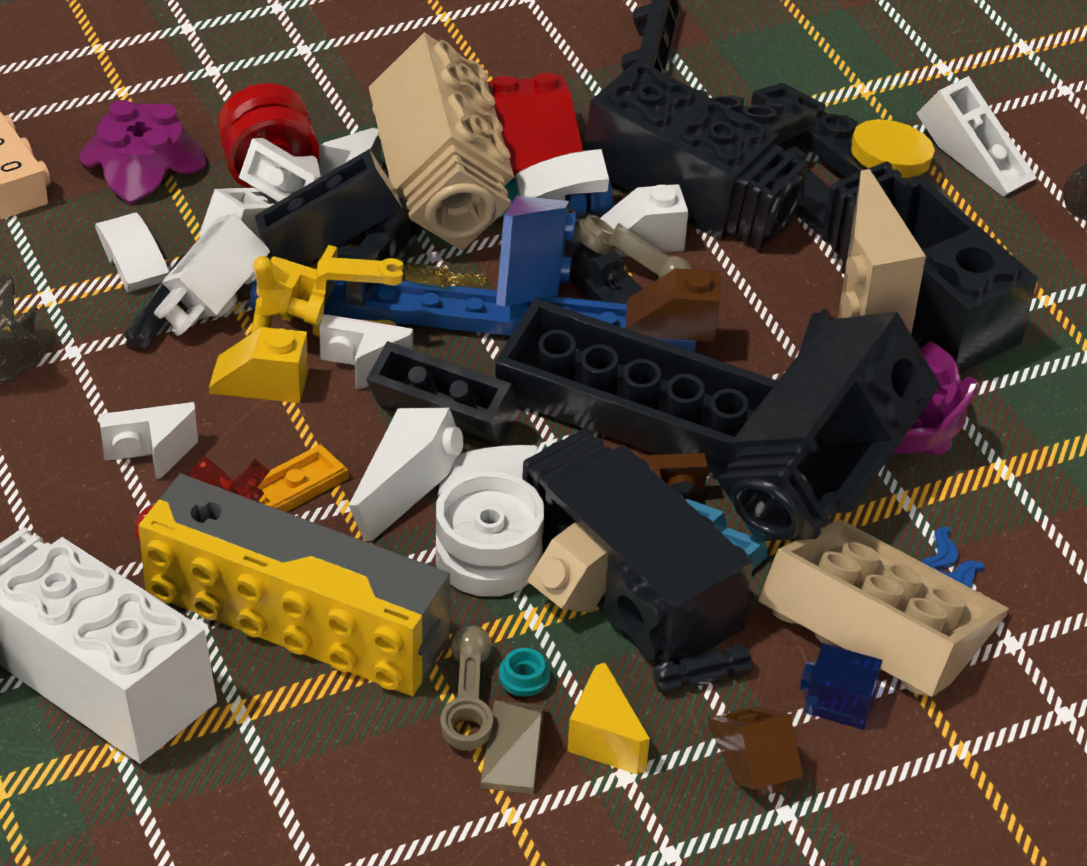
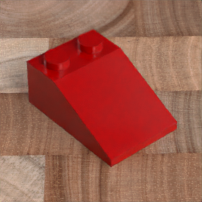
[487,73,583,178]

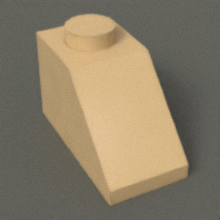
[527,522,609,613]

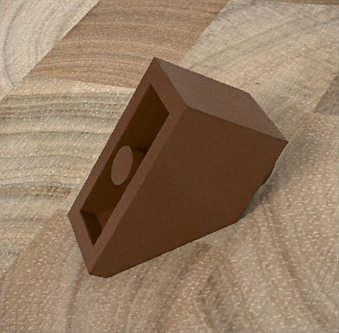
[625,268,721,342]
[707,706,803,795]

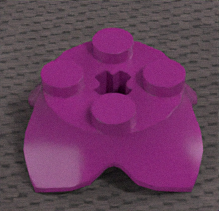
[79,100,207,205]
[892,341,979,455]

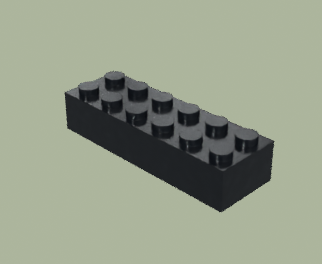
[495,298,778,476]

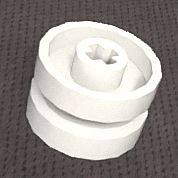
[436,471,544,596]

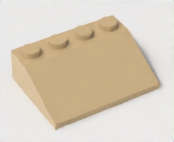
[838,169,926,334]
[758,519,1009,697]

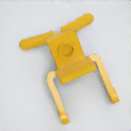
[251,245,403,338]

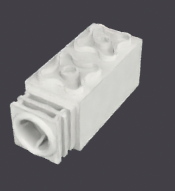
[0,527,217,764]

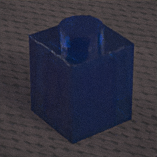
[799,643,883,730]

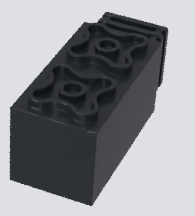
[583,60,809,251]
[822,161,1038,373]
[718,311,941,541]
[522,427,753,665]

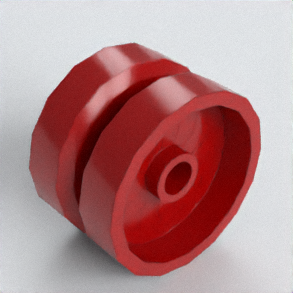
[217,83,319,188]

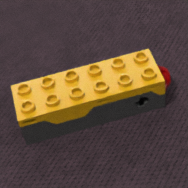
[135,473,450,697]

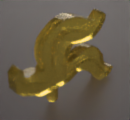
[402,263,488,288]

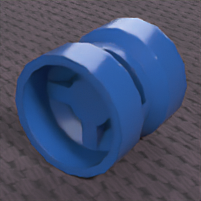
[565,175,613,218]

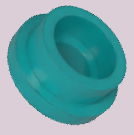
[499,648,550,697]

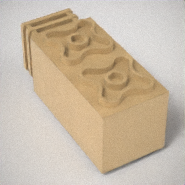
[369,32,514,250]

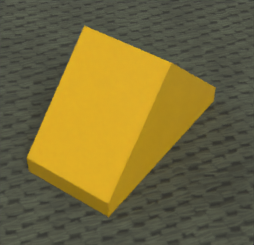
[567,663,650,774]

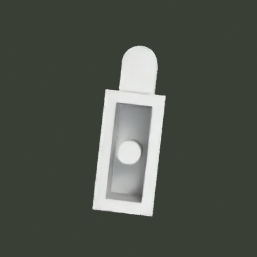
[154,213,270,336]

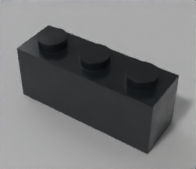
[255,149,402,267]
[366,341,521,447]

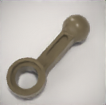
[574,215,692,279]
[440,625,493,751]

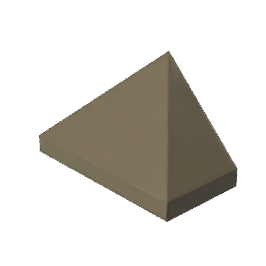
[481,700,545,794]

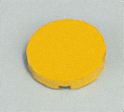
[851,119,935,178]

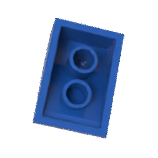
[496,196,576,307]

